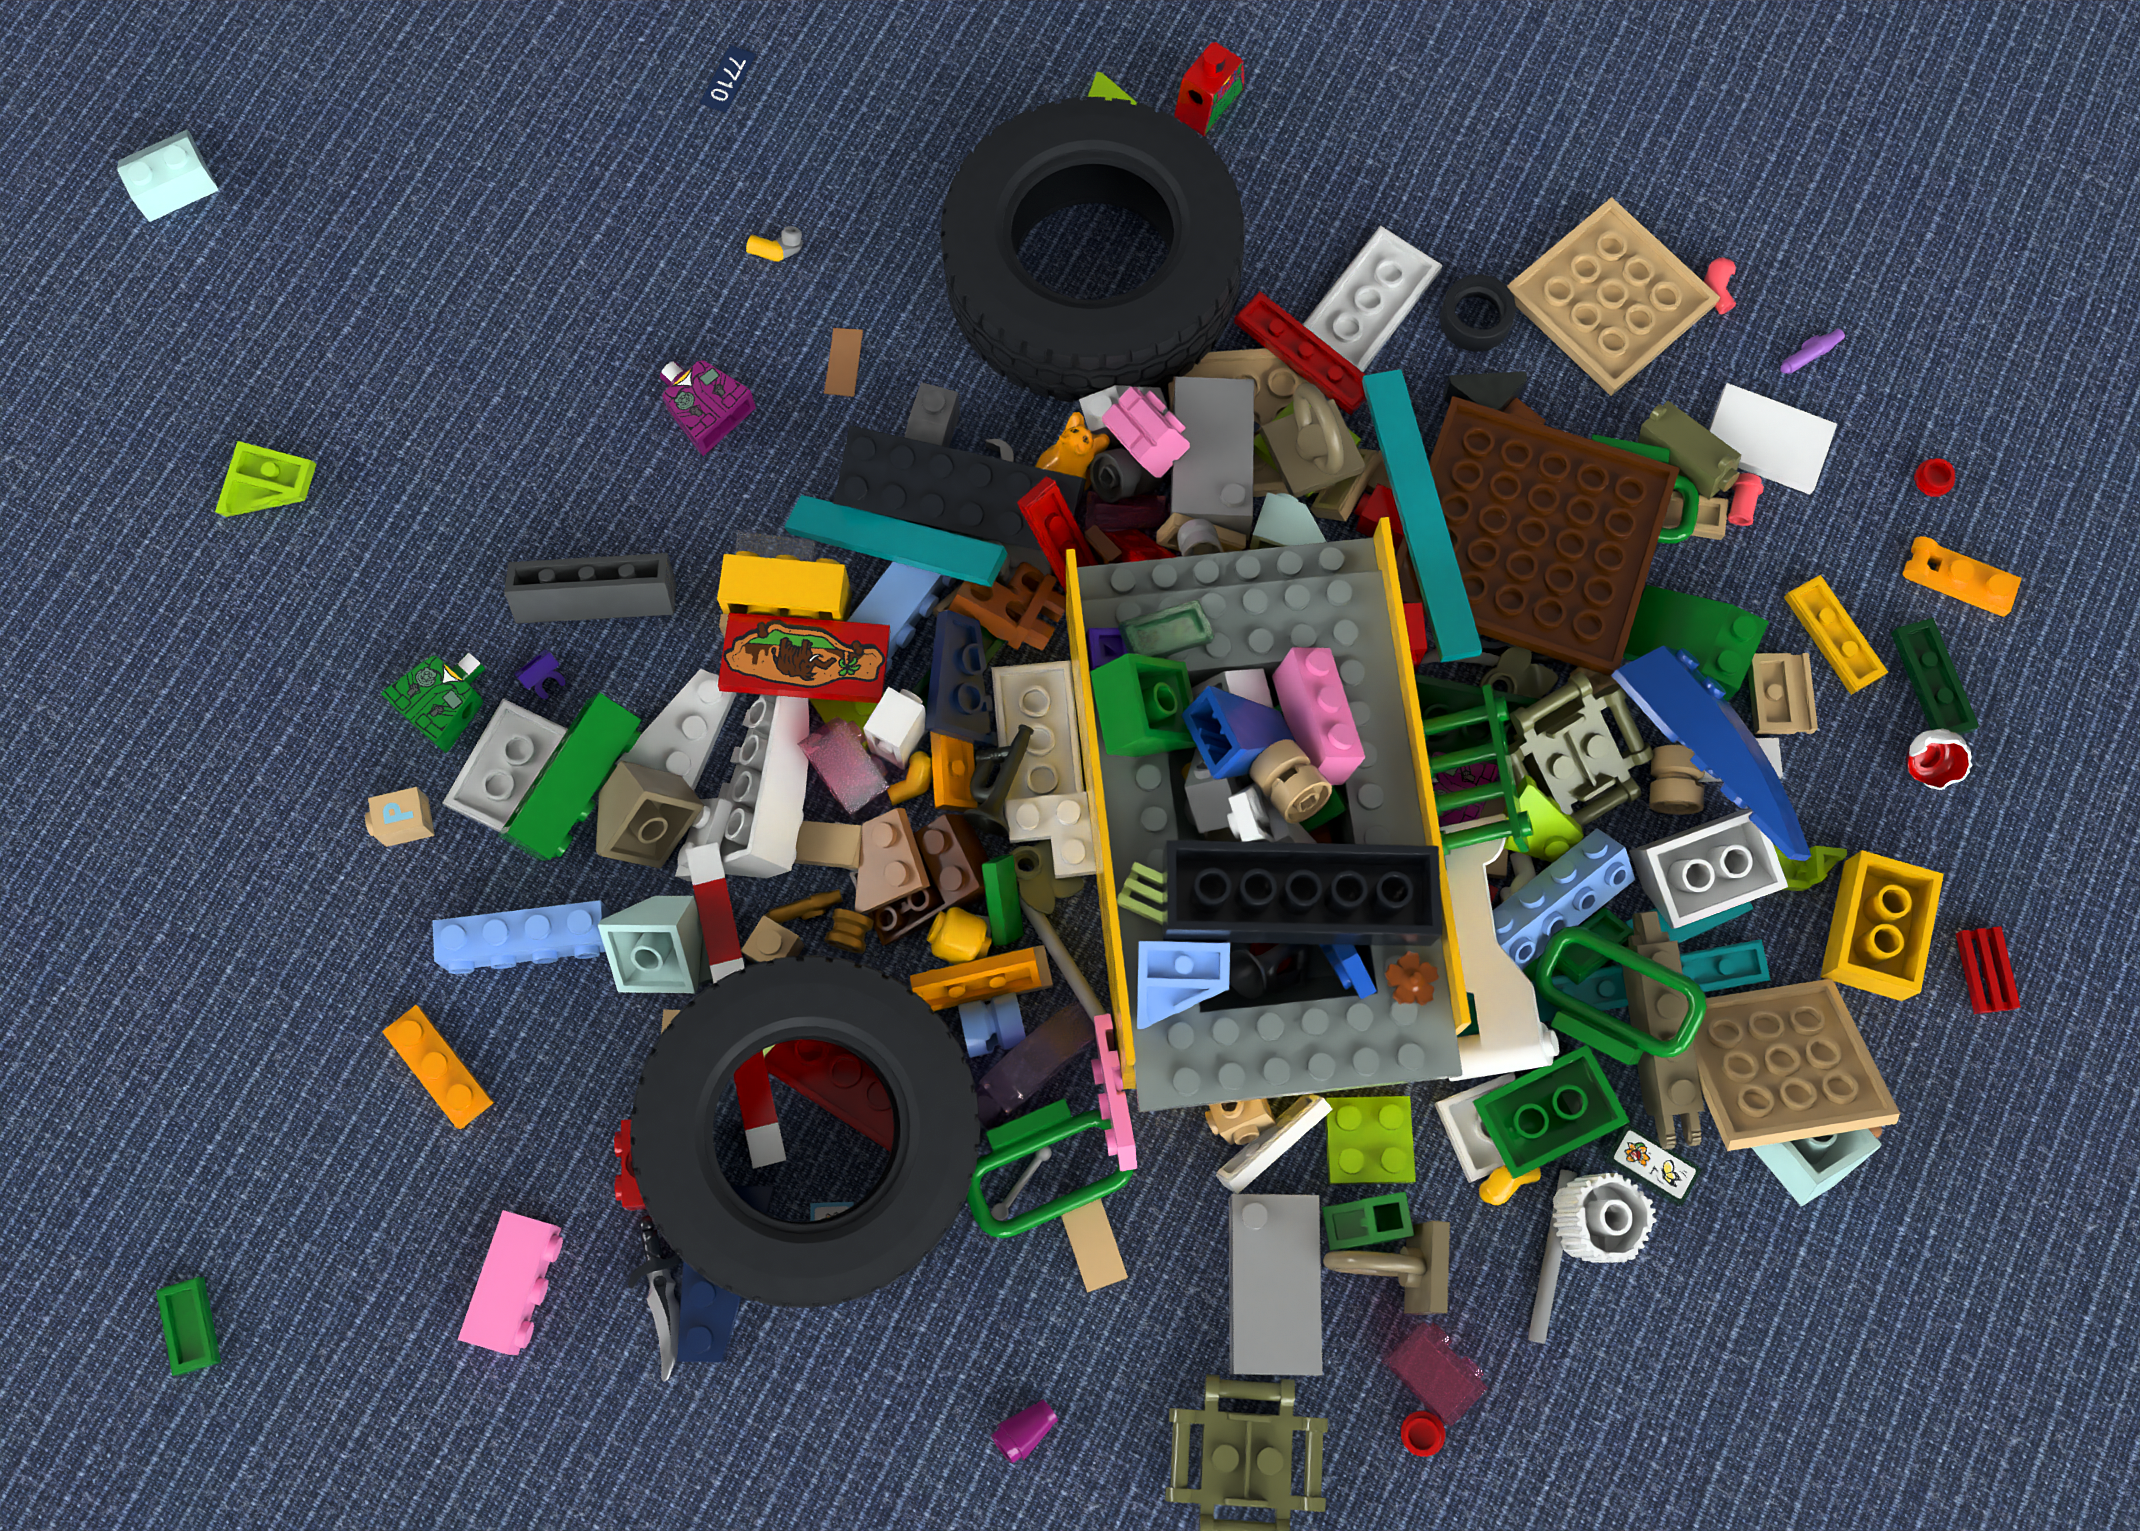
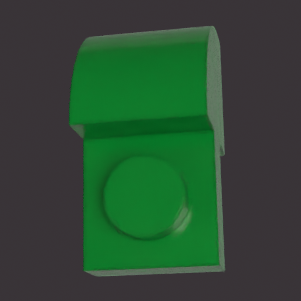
[1322,1192,1415,1251]

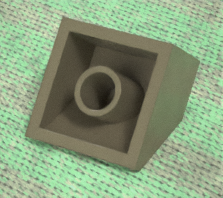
[596,760,705,869]

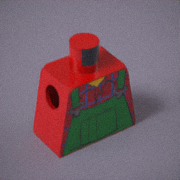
[1174,42,1244,136]

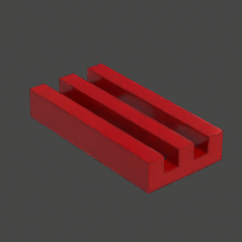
[1955,926,2021,1014]

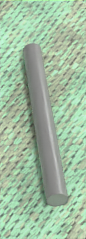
[1019,895,1114,1028]
[1528,1170,1577,1344]

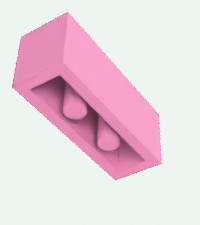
[1272,647,1365,785]
[458,1210,563,1355]

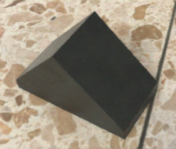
[1443,371,1527,412]

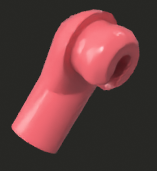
[1703,257,1736,315]

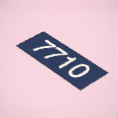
[699,45,756,113]

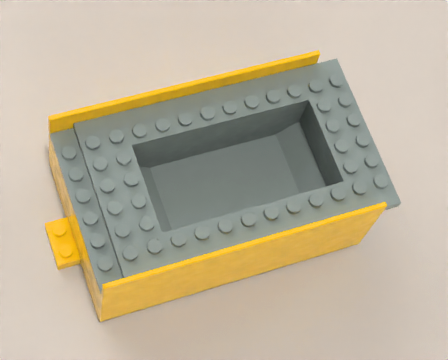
[1066,517,1471,1112]

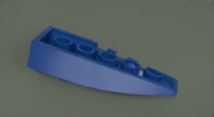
[1611,646,1811,861]

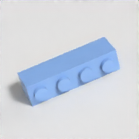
[847,562,957,673]

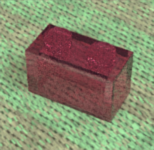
[797,716,890,816]
[1381,1322,1488,1426]

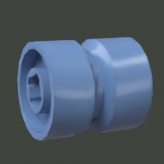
[958,992,1027,1058]

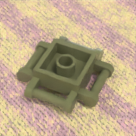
[1508,672,1654,831]
[1165,1374,1328,1531]

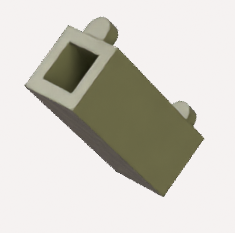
[1638,401,1742,500]

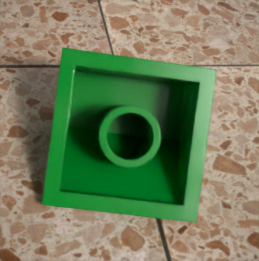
[1090,653,1197,757]

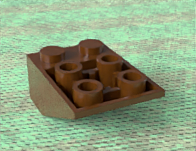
[849,814,989,946]

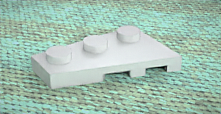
[616,669,737,791]
[1227,782,1275,843]

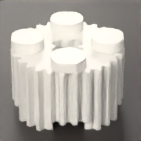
[1553,1173,1657,1263]

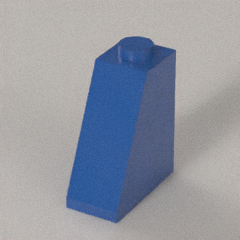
[1181,685,1296,780]

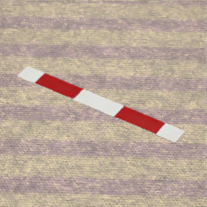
[685,842,786,1169]

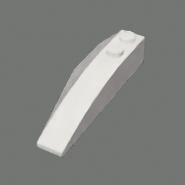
[718,694,809,878]

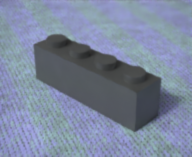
[504,553,677,624]

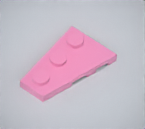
[1091,1014,1137,1171]

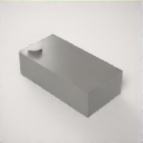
[1170,377,1254,540]
[1229,1194,1322,1376]

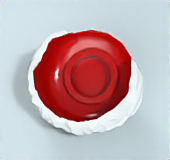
[1905,729,1972,790]

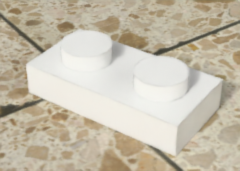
[675,798,733,881]

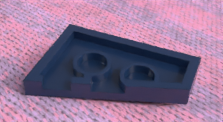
[924,610,998,748]

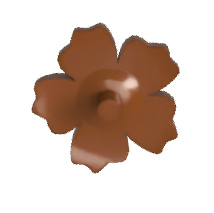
[1385,951,1439,1006]

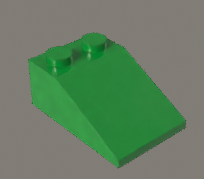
[1623,585,1769,702]
[1472,1045,1630,1180]

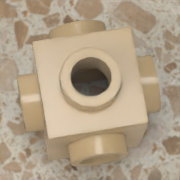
[1205,1098,1277,1145]

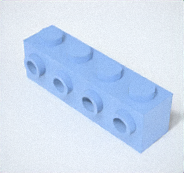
[1492,828,1635,971]
[433,900,611,974]

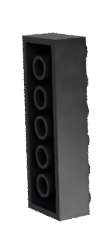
[833,425,1086,551]
[1162,840,1442,946]

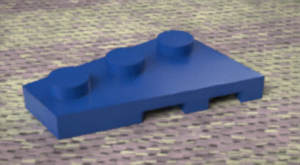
[1319,944,1377,999]

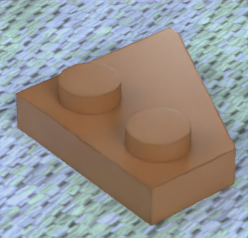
[855,808,930,914]

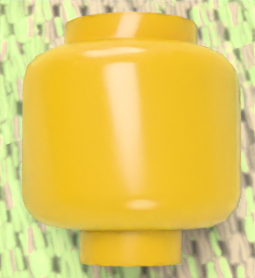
[927,907,992,965]

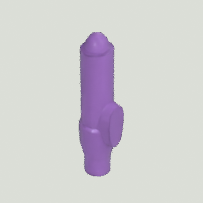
[1780,329,1845,374]

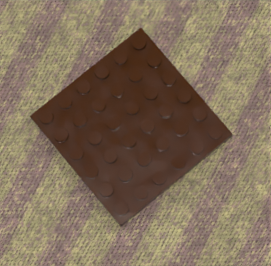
[1396,396,1680,678]

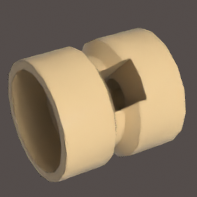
[1250,739,1332,823]
[1649,745,1705,815]

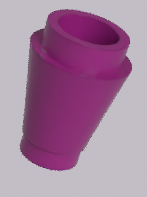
[991,1399,1058,1464]

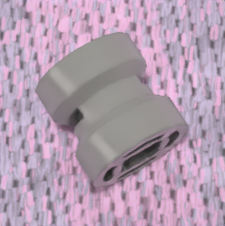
[1177,518,1223,557]

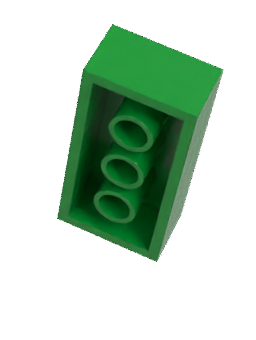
[498,692,642,861]

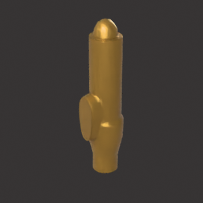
[764,889,843,924]

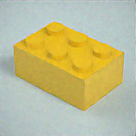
[717,551,852,622]
[1820,850,1944,1001]

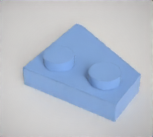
[1137,941,1230,1029]

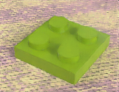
[1325,1096,1416,1185]

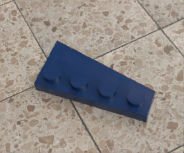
[677,1185,776,1363]

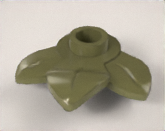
[1479,646,1559,698]
[1009,839,1084,914]

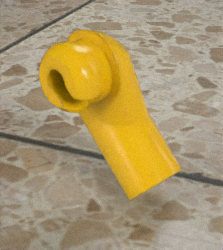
[886,751,933,806]
[1479,1165,1541,1205]

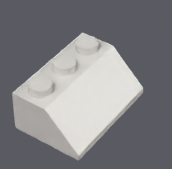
[1629,809,1788,929]

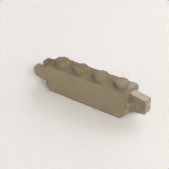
[1622,911,1704,1150]

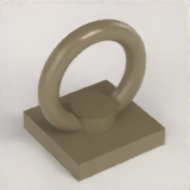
[1260,382,1366,498]
[1323,1221,1450,1315]

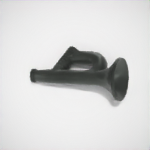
[963,724,1034,836]

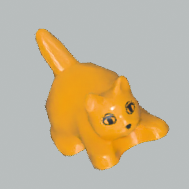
[1035,412,1110,492]

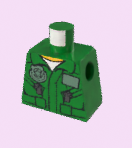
[381,653,486,754]

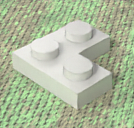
[1005,791,1096,879]

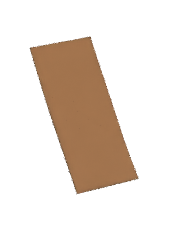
[824,328,863,397]

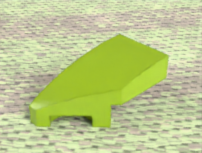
[1773,845,1847,891]

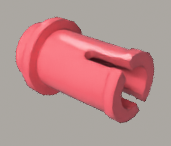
[1727,473,1764,526]

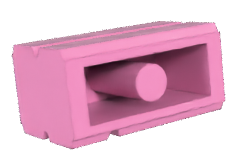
[1102,386,1190,478]

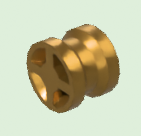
[824,908,874,954]

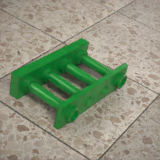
[1421,684,1533,870]

